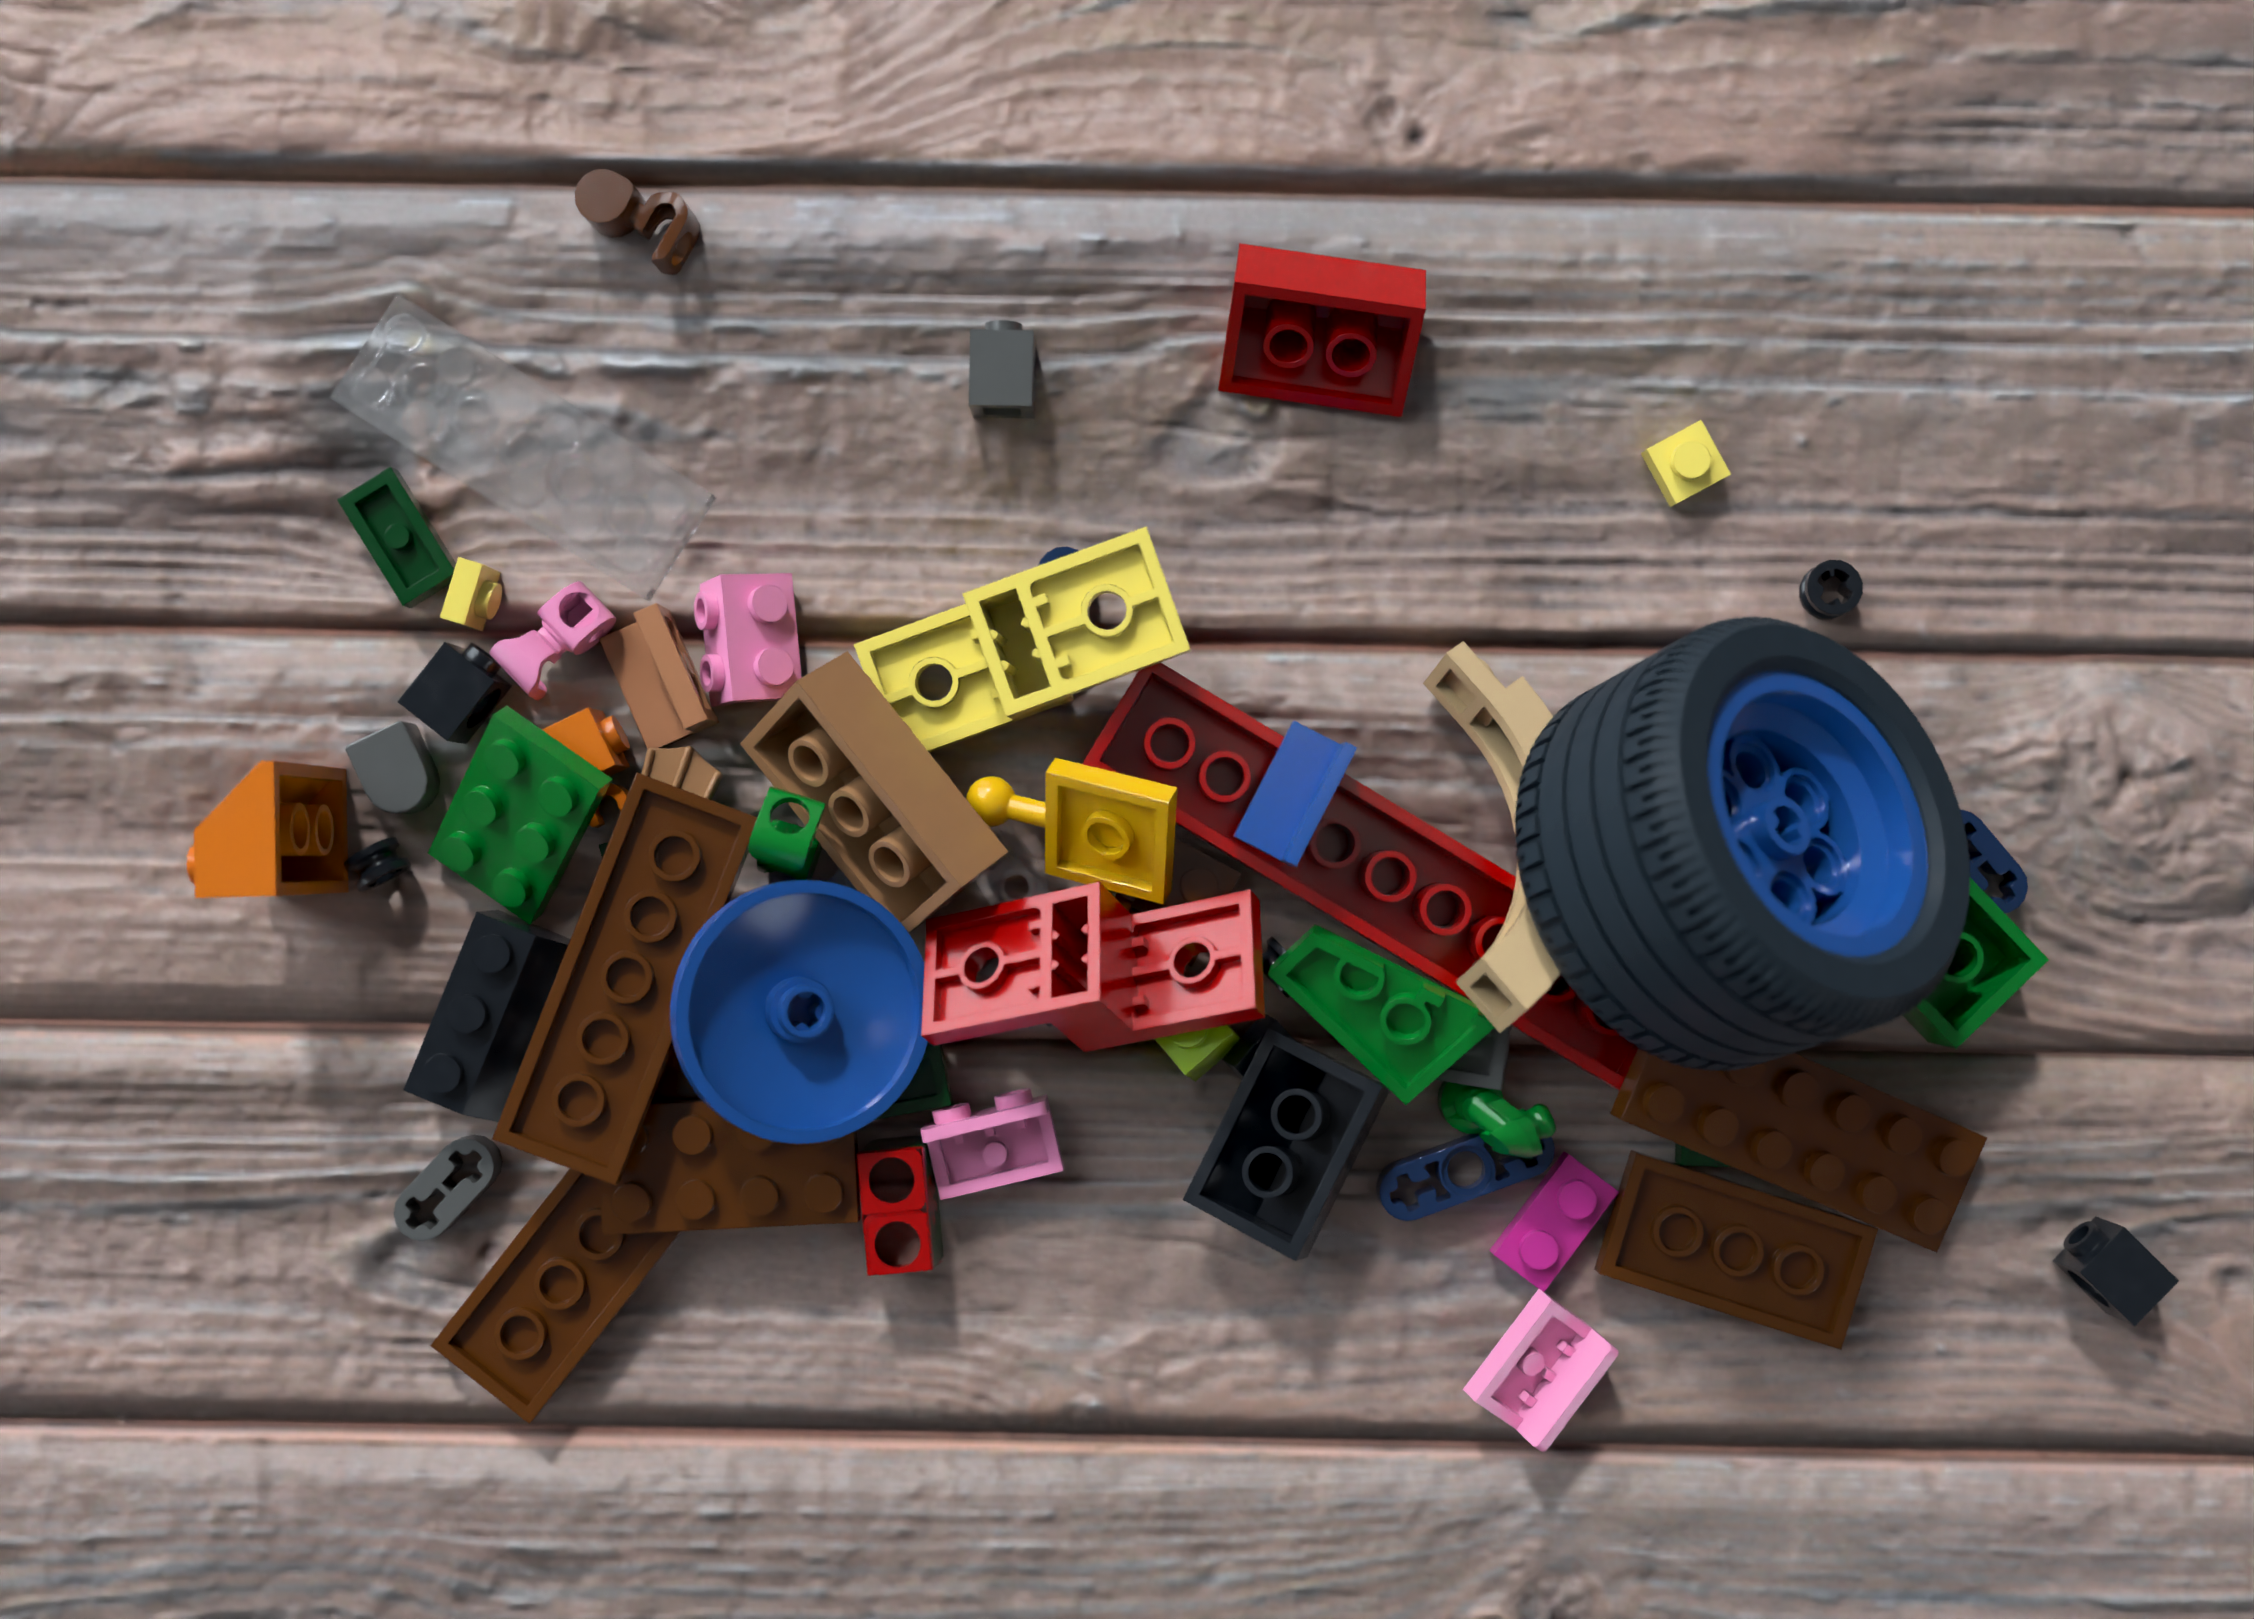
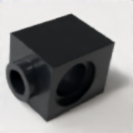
[397,642,512,744]
[2053,1216,2179,1327]

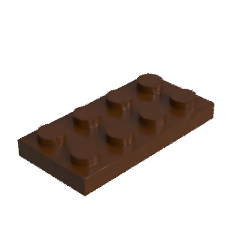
[600,1099,861,1235]
[1594,1150,1878,1350]

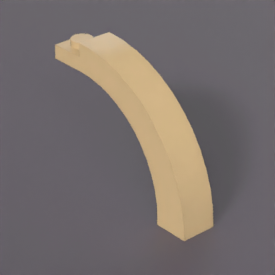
[1423,641,1560,1033]

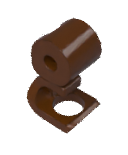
[575,169,700,275]

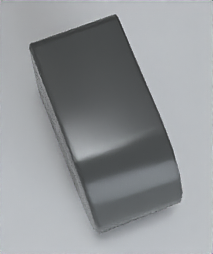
[345,721,440,814]

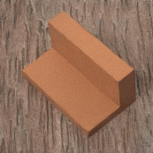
[599,603,719,749]

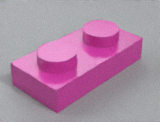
[1490,1151,1619,1292]

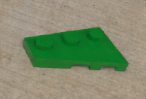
[1268,924,1495,1105]

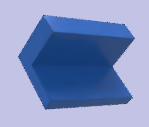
[1233,721,1357,866]

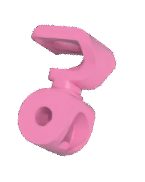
[490,581,616,701]

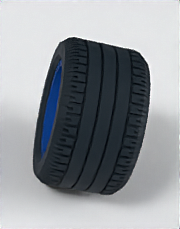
[1515,616,1970,1071]

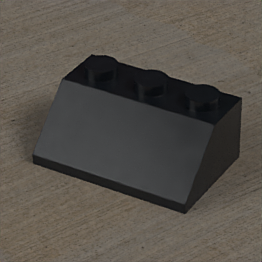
[403,910,571,1122]
[1183,1028,1390,1261]

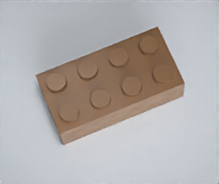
[740,651,1008,933]

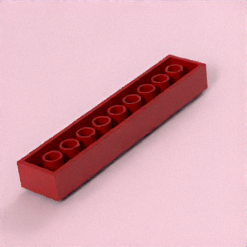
[1082,663,1638,1091]

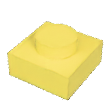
[1641,420,1731,508]
[440,557,502,631]

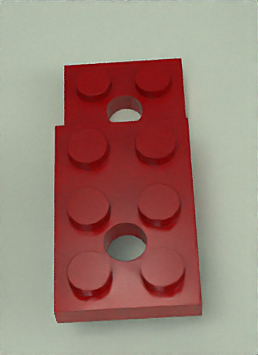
[921,881,1265,1052]

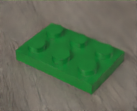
[428,706,612,925]

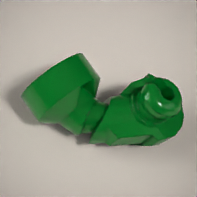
[1437,1081,1556,1158]

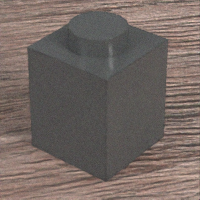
[969,320,1036,419]

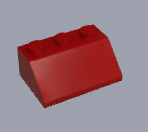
[1218,243,1426,417]

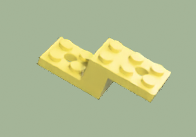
[854,527,1191,752]

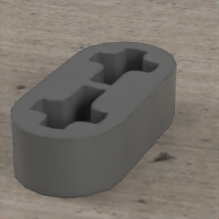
[394,1134,503,1241]

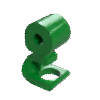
[748,787,826,880]

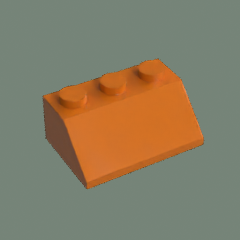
[186,761,349,898]

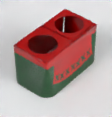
[857,1135,944,1276]

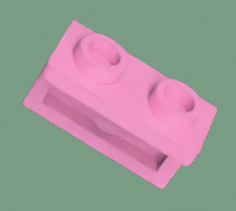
[694,573,802,707]
[920,1088,1064,1200]
[1463,1289,1619,1452]

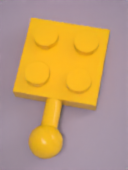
[966,758,1177,904]

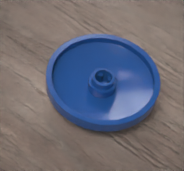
[670,880,928,1144]

